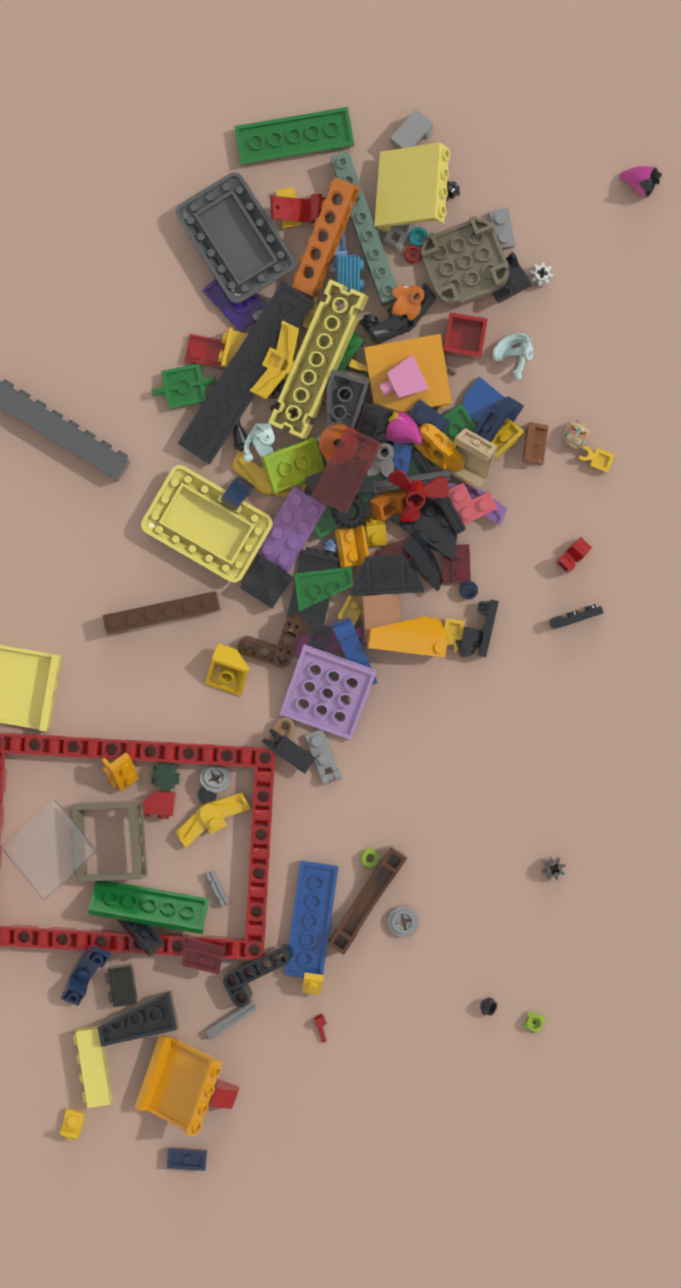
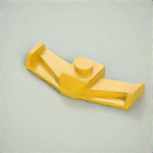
[249,321,299,399]
[231,451,308,498]
[176,792,252,848]

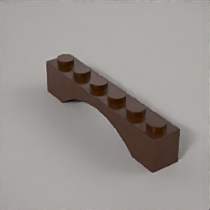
[103,591,221,634]
[328,845,407,955]

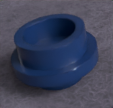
[459,581,478,600]

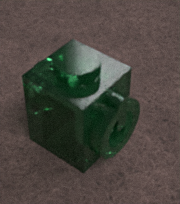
[151,762,180,791]

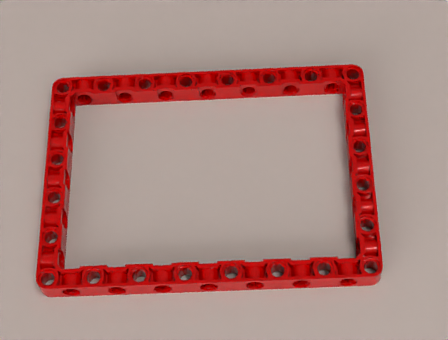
[0,732,275,960]

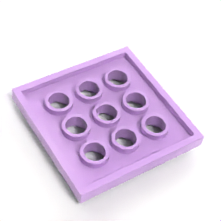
[279,644,377,740]

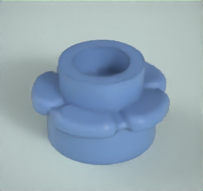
[322,539,338,554]

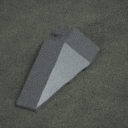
[326,370,369,448]

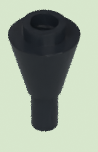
[234,419,252,451]

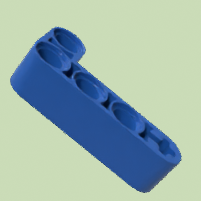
[331,616,378,685]

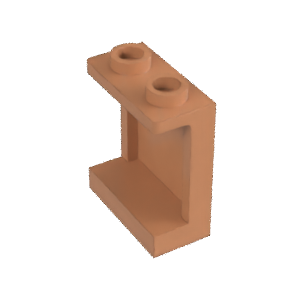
[356,594,401,645]

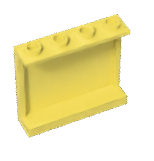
[374,142,450,232]
[0,645,62,732]

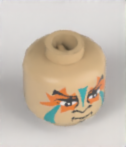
[562,419,590,449]

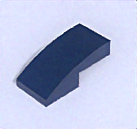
[220,477,254,511]

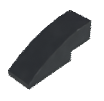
[402,531,443,591]

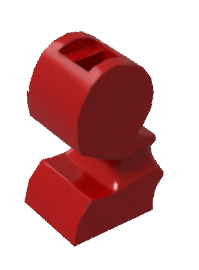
[555,537,592,574]

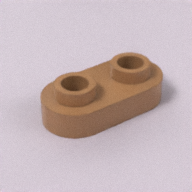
[268,717,295,754]

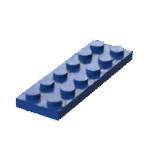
[284,860,339,978]

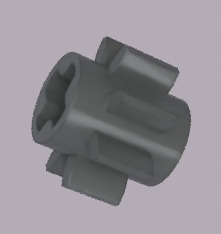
[542,856,566,880]

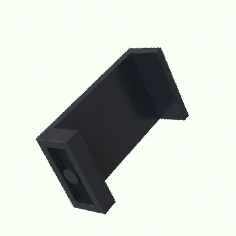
[286,547,339,625]

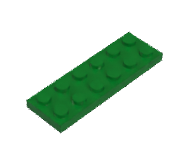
[234,107,354,166]
[88,881,209,934]

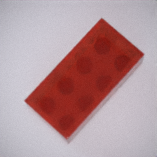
[311,426,382,515]

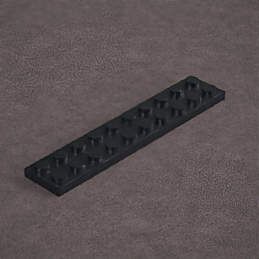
[178,281,315,464]

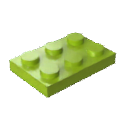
[261,437,325,493]

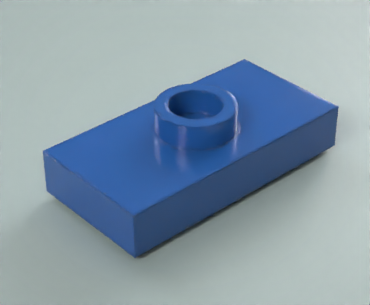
[386,443,413,480]

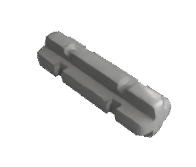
[205,871,229,907]

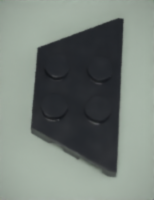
[391,499,457,561]
[350,554,425,596]

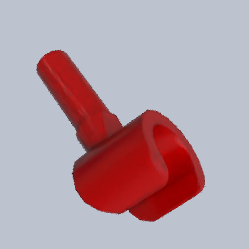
[314,1014,327,1043]

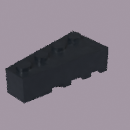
[98,991,179,1047]

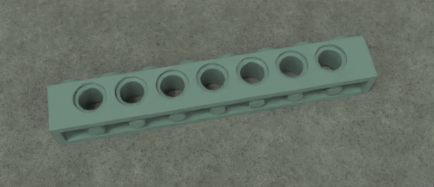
[330,151,397,306]

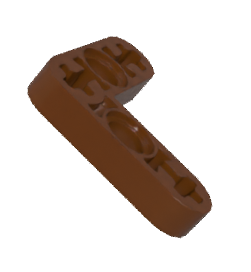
[237,614,303,667]

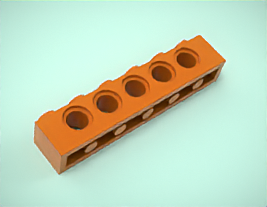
[292,177,361,297]

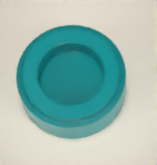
[409,227,428,247]

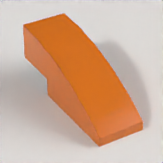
[370,489,428,521]

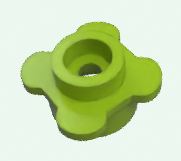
[523,1011,545,1033]

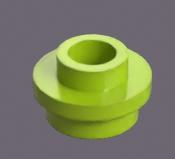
[361,848,380,868]

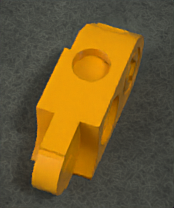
[414,423,465,472]

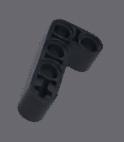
[223,944,294,1007]

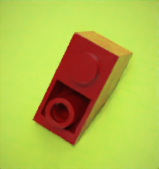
[143,790,176,819]
[209,1079,239,1109]

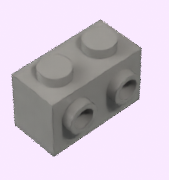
[390,109,433,149]

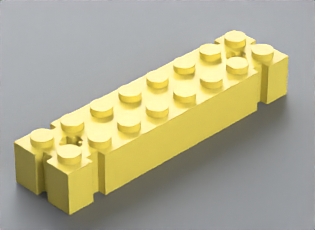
[268,279,369,439]

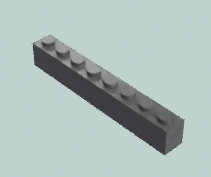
[0,379,130,481]

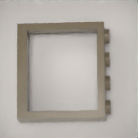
[70,800,148,881]

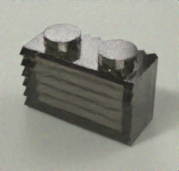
[105,963,138,1007]

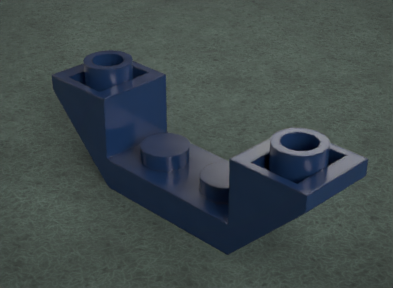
[473,396,524,442]
[61,945,111,1006]

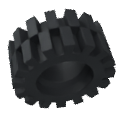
[332,494,367,529]

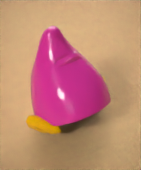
[386,411,422,445]

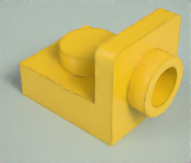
[60,1108,86,1140]

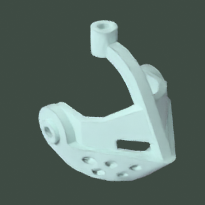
[492,333,533,380]
[243,423,275,463]

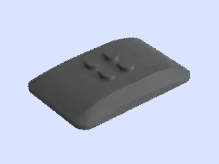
[176,172,295,303]

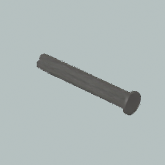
[372,470,450,495]

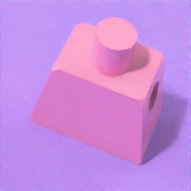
[380,355,429,398]

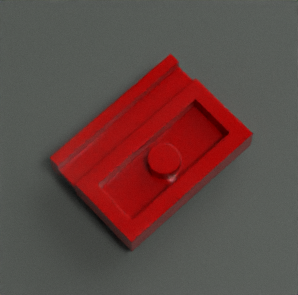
[185,334,225,369]

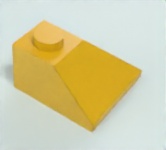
[205,643,250,696]

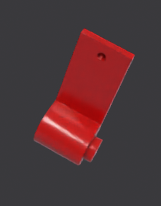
[271,194,326,224]

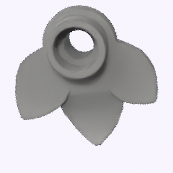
[358,443,394,477]

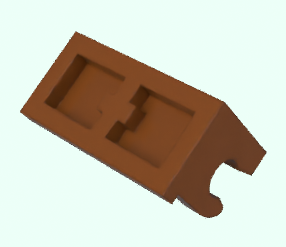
[522,422,549,465]

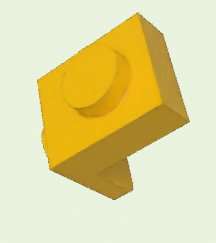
[365,515,387,547]
[302,972,324,995]

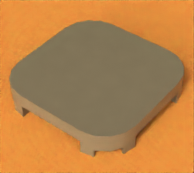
[421,216,510,306]

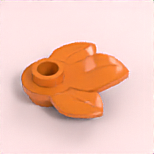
[391,285,425,321]

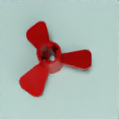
[388,470,449,522]

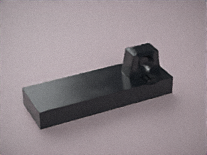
[477,599,499,657]
[116,919,164,957]

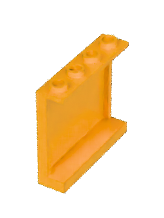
[364,334,452,415]
[134,1035,223,1136]

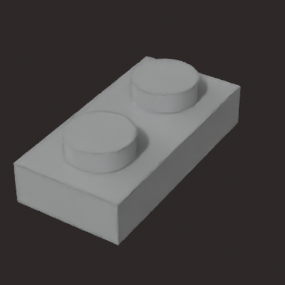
[489,208,515,249]

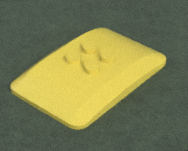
[141,465,273,583]

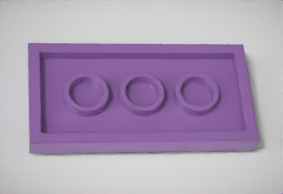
[257,486,327,572]

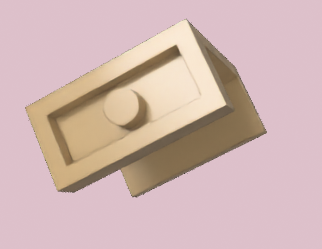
[446,428,498,490]

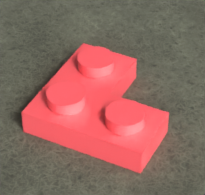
[448,482,498,525]

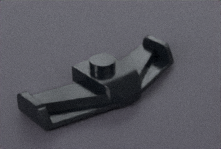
[365,282,437,345]

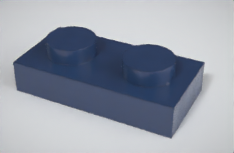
[408,398,450,433]
[167,1147,207,1171]

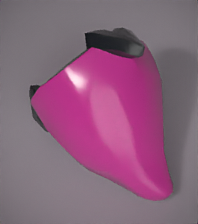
[619,166,662,198]

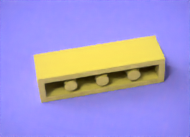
[73,1025,112,1108]

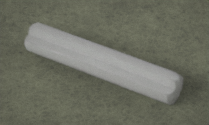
[206,1000,257,1039]

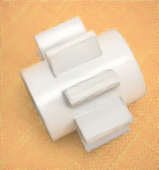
[529,262,554,287]

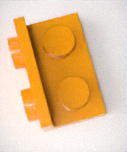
[335,525,370,568]

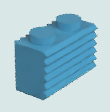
[337,254,364,293]

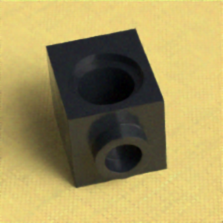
[308,623,332,651]

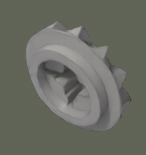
[200,765,231,794]
[388,906,419,937]

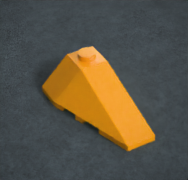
[367,616,448,658]

